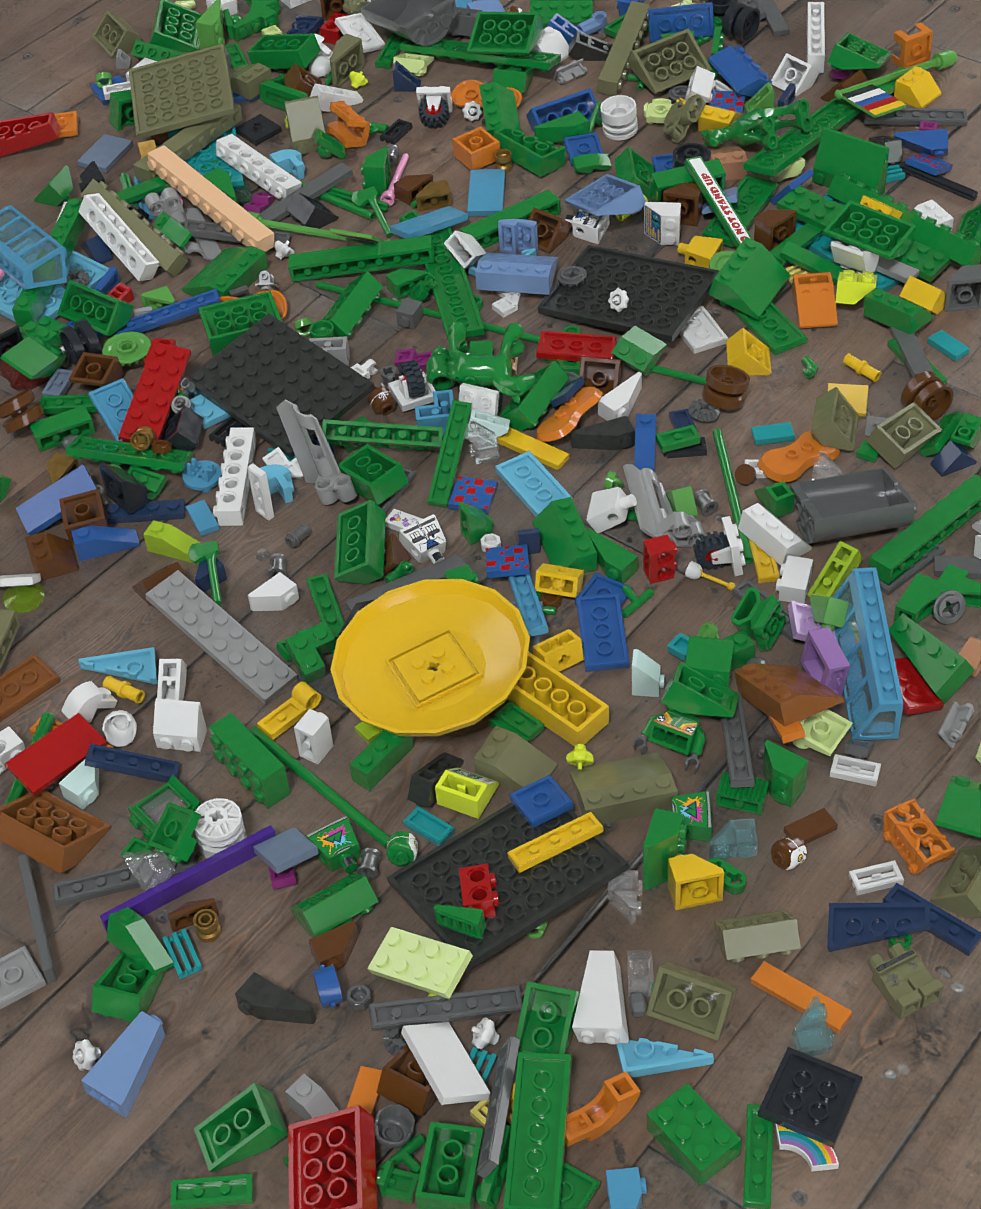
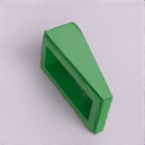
[434,904,486,939]

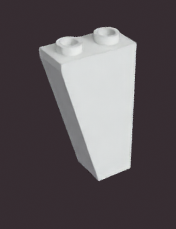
[572,950,629,1045]

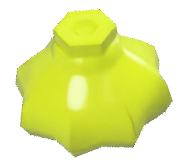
[349,71,368,89]
[566,744,594,770]

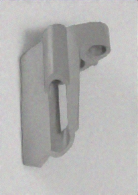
[145,187,221,261]
[276,399,357,505]
[623,464,705,547]

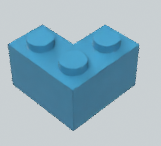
[415,389,454,435]

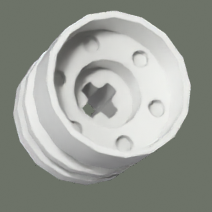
[600,95,638,141]
[194,798,247,859]

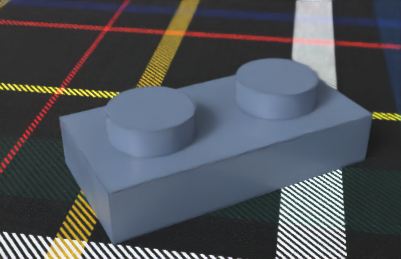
[42,368,73,396]

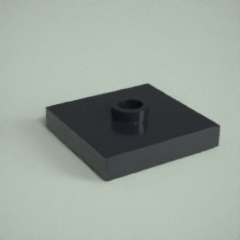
[235,114,282,146]

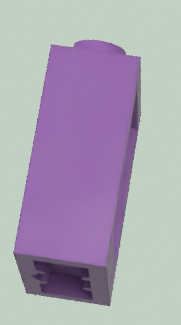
[800,627,850,696]

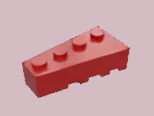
[0,112,60,157]

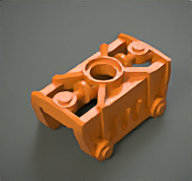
[326,101,370,148]
[882,799,955,875]

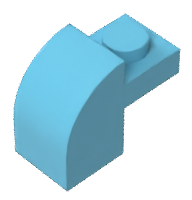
[269,149,305,180]
[260,464,294,503]

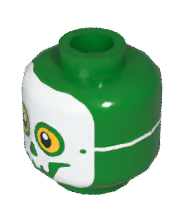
[386,831,418,867]

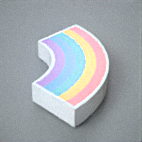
[774,1124,839,1172]

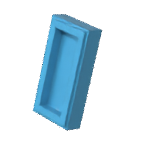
[185,500,220,537]

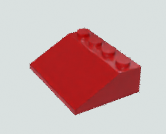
[288,1105,377,1209]

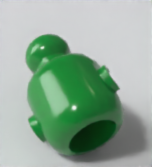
[426,346,456,391]

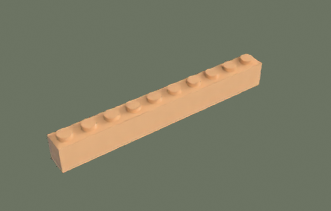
[147,145,274,251]

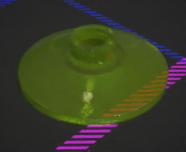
[2,583,45,613]

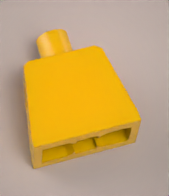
[677,236,723,269]

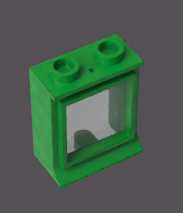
[128,774,201,842]

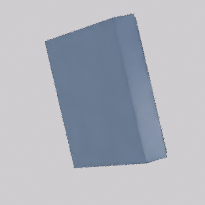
[253,827,319,873]

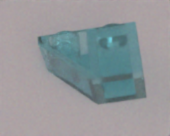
[709,818,758,860]
[792,996,835,1056]

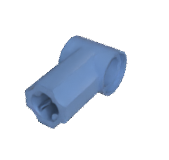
[576,11,607,35]

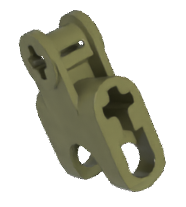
[663,94,705,144]

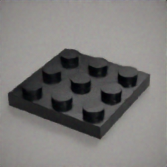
[758,1047,863,1148]

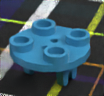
[182,458,222,493]

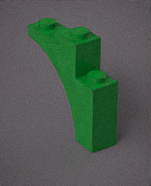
[232,0,281,42]
[894,564,981,624]

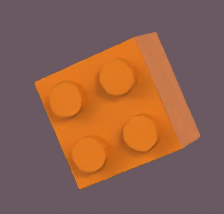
[452,126,500,170]

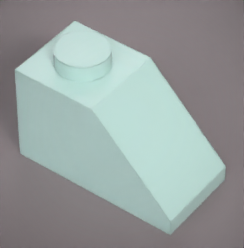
[465,409,510,443]
[632,649,665,697]
[59,760,99,810]

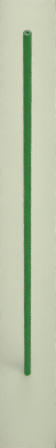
[316,281,706,385]

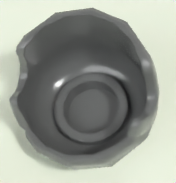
[374,1104,415,1148]

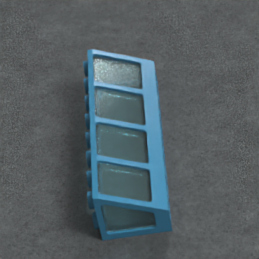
[0,205,68,289]
[832,567,903,740]

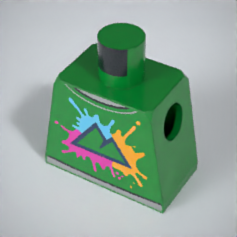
[666,791,712,842]
[306,816,360,873]

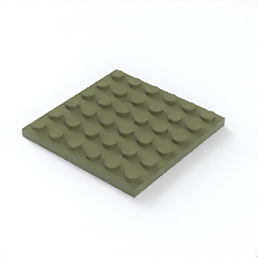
[128,44,236,139]

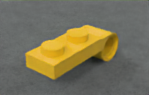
[257,682,321,740]

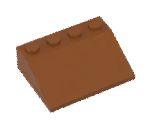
[734,663,844,727]
[0,790,111,873]

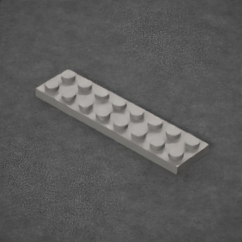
[146,570,297,704]

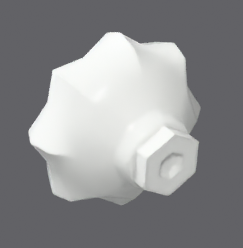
[462,100,482,122]
[274,240,294,260]
[608,288,629,312]
[472,1018,499,1049]
[73,1040,101,1071]

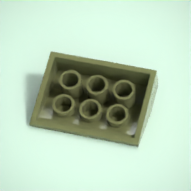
[628,28,712,94]
[569,752,678,824]

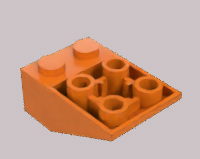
[792,272,838,328]

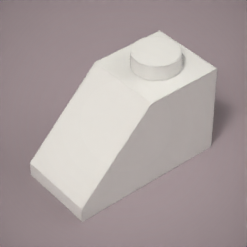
[248,572,299,611]

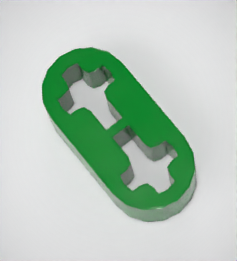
[708,858,747,895]

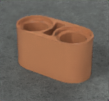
[959,636,981,678]

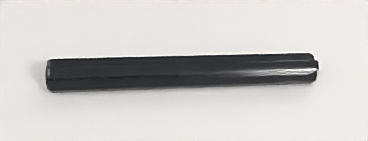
[900,161,978,201]

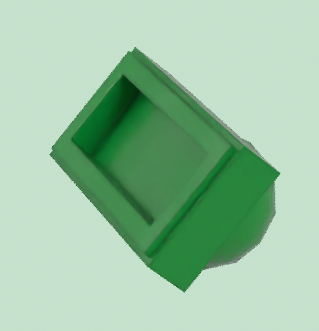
[223,9,243,40]
[315,129,346,160]

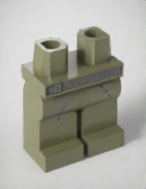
[868,943,944,1020]

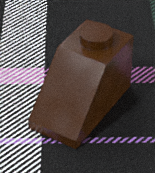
[394,174,433,206]
[309,920,358,971]

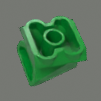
[731,587,786,652]

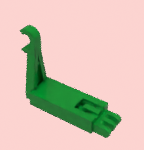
[259,70,308,111]

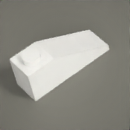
[310,84,363,112]
[598,372,642,421]
[157,659,187,701]

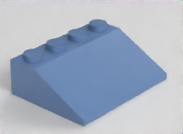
[564,174,646,216]
[475,252,558,295]

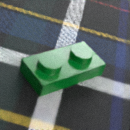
[656,425,701,453]

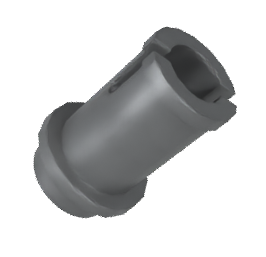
[285,524,311,548]

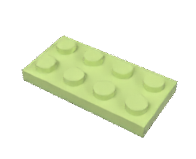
[367,927,473,999]

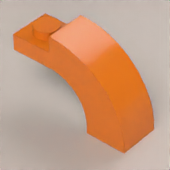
[565,1071,641,1147]

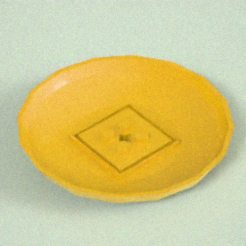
[330,579,530,736]

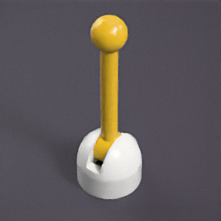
[685,561,736,591]

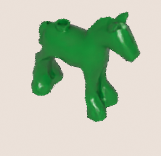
[701,98,813,150]
[447,322,537,404]

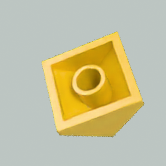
[827,383,868,417]

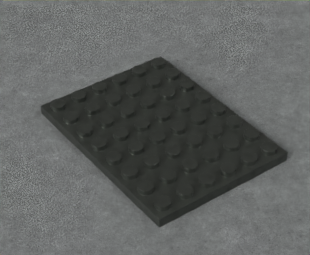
[537,245,719,342]
[187,313,375,458]
[387,802,629,970]

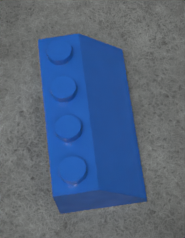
[708,46,772,97]
[526,88,602,132]

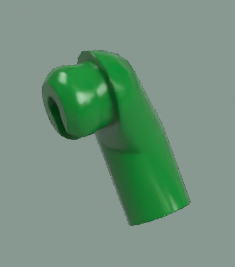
[801,356,818,379]

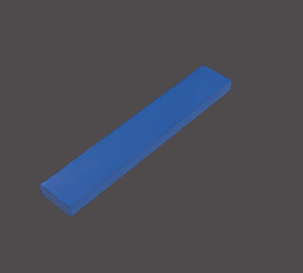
[114,289,221,336]

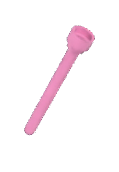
[380,153,409,206]

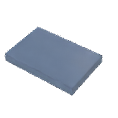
[77,134,133,173]

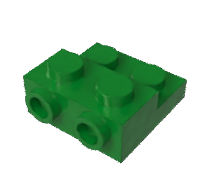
[20,315,67,347]
[147,802,201,864]

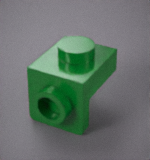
[377,1160,420,1204]

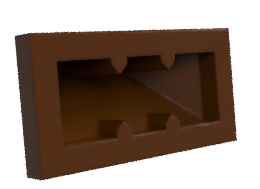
[383,533,412,576]
[168,898,219,932]

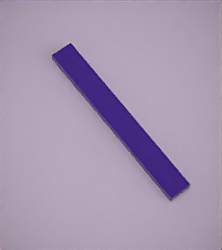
[100,825,276,933]

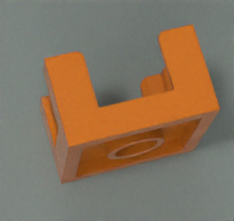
[891,22,933,68]

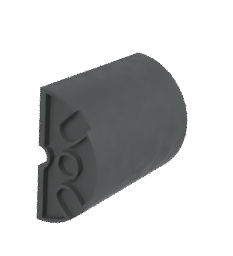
[360,0,456,46]
[790,467,917,543]

